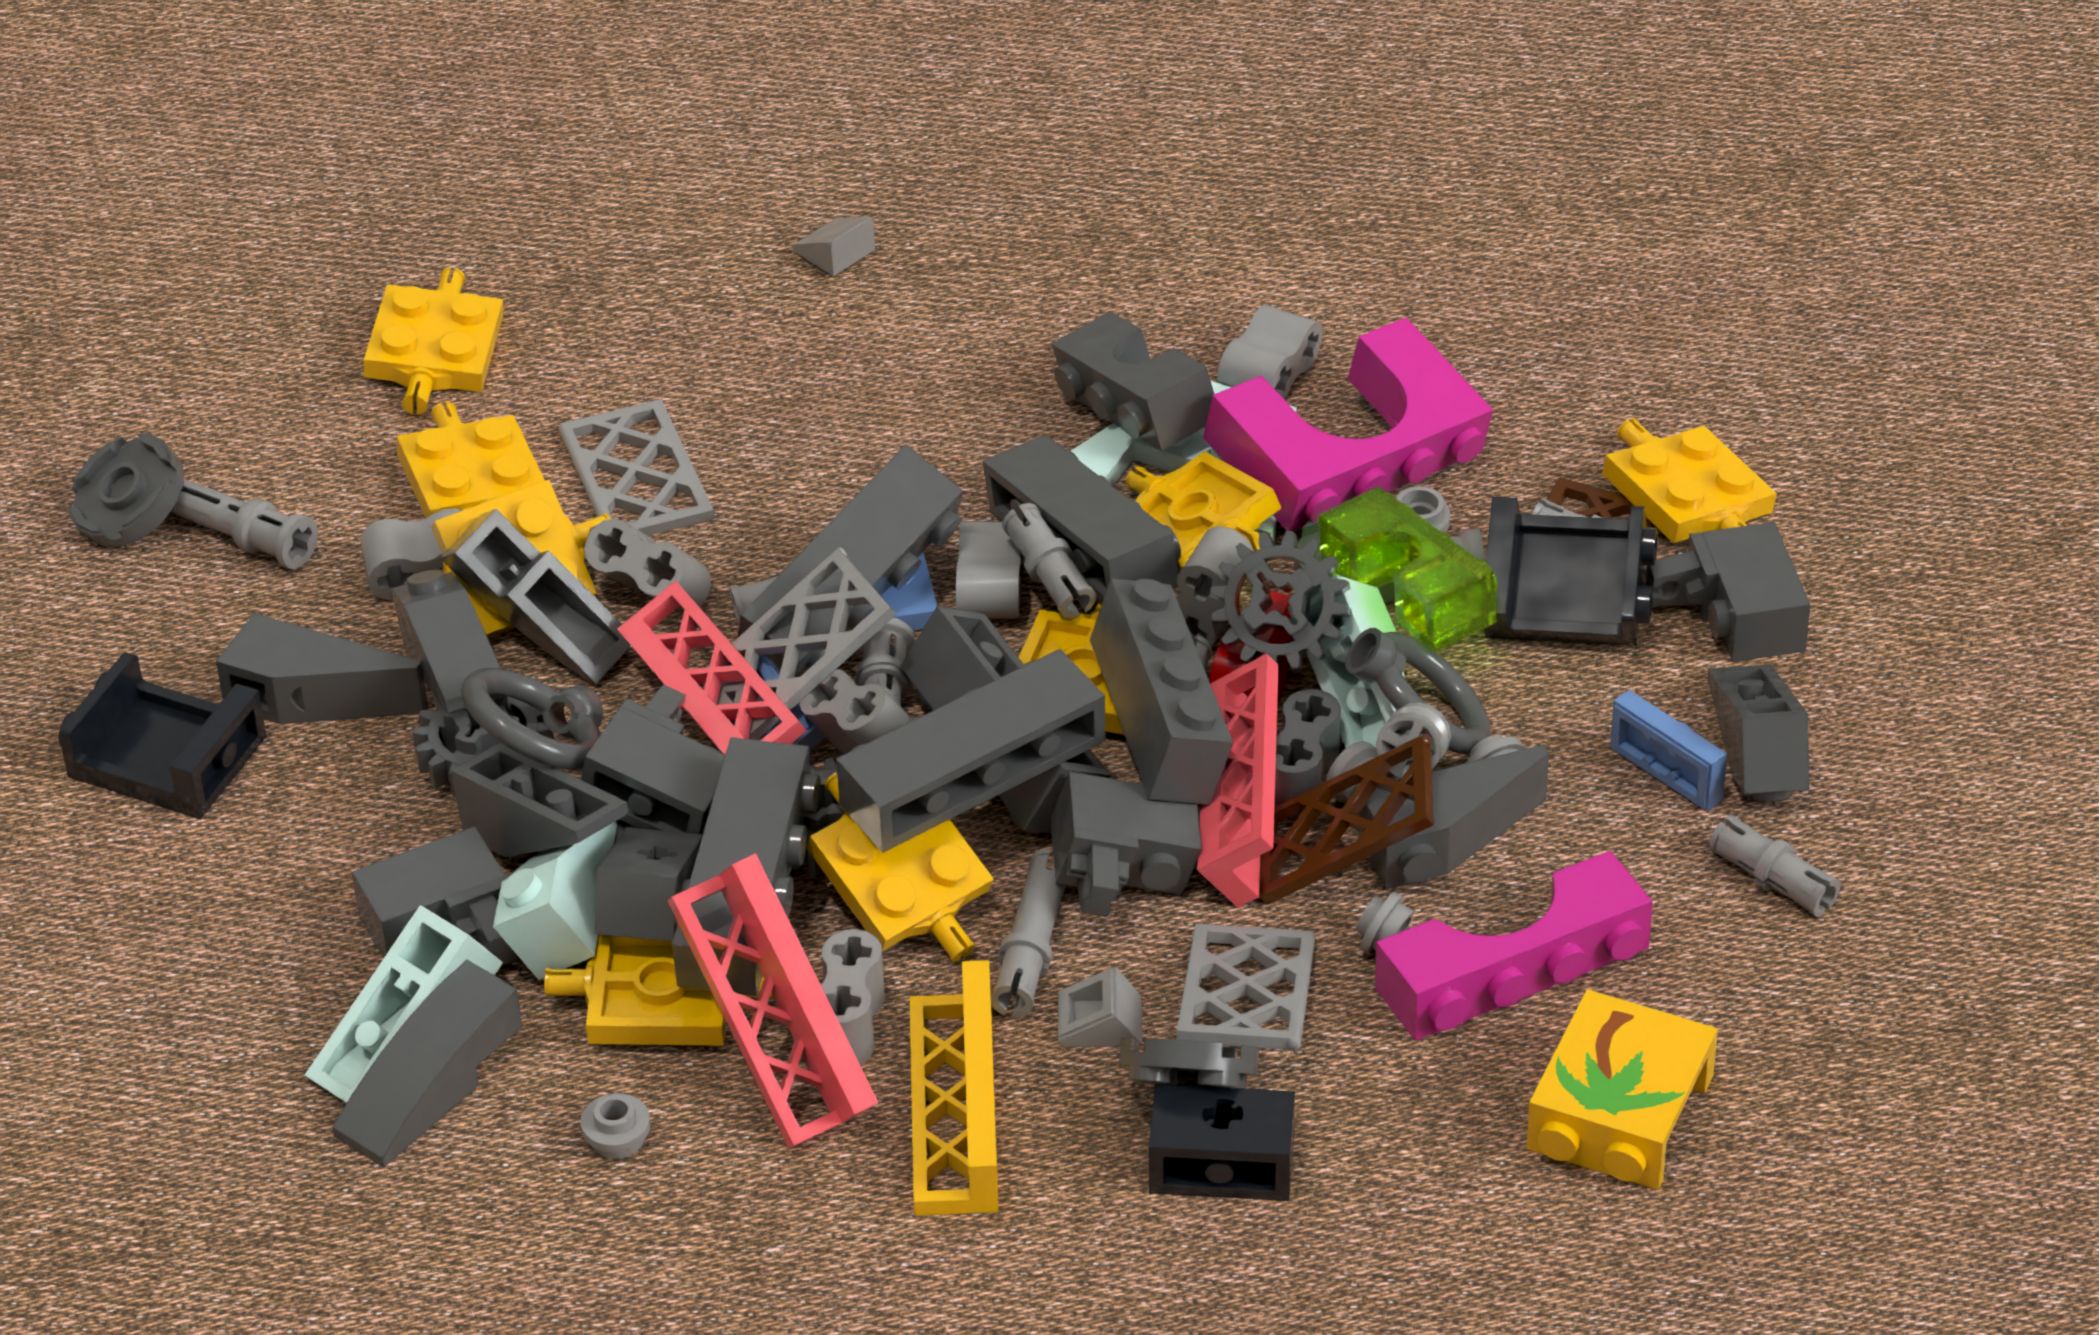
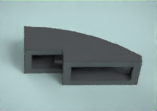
[440,508,631,685]
[332,959,522,1167]

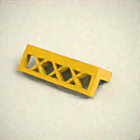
[909,960,999,1216]

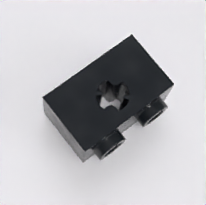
[1149,1084,1295,1201]

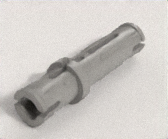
[991,849,1066,1018]

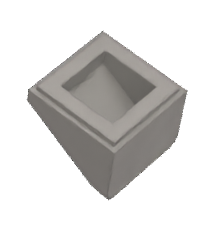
[793,216,875,276]
[1058,967,1142,1047]

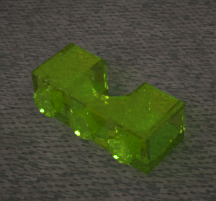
[1318,486,1498,652]

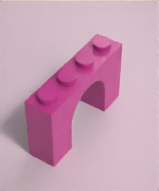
[1203,317,1494,532]

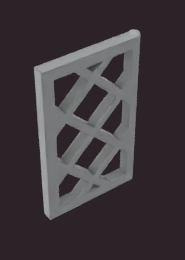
[558,399,715,536]
[700,547,896,740]
[1176,924,1316,1050]

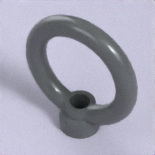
[1345,628,1491,755]
[461,668,603,770]

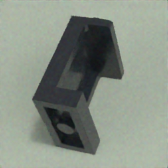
[1480,497,1658,646]
[58,652,267,820]

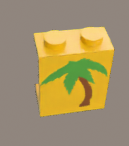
[1526,989,1718,1190]

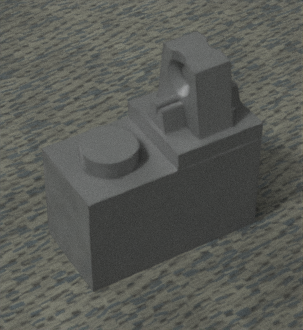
[1646,522,1811,662]
[581,684,725,834]
[1051,771,1202,917]
[352,826,517,966]

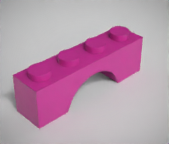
[1375,850,1653,1041]

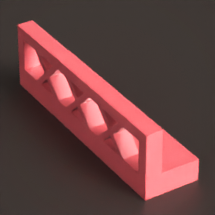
[617,580,807,755]
[1197,653,1278,908]
[667,853,879,1149]

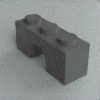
[1051,311,1214,451]

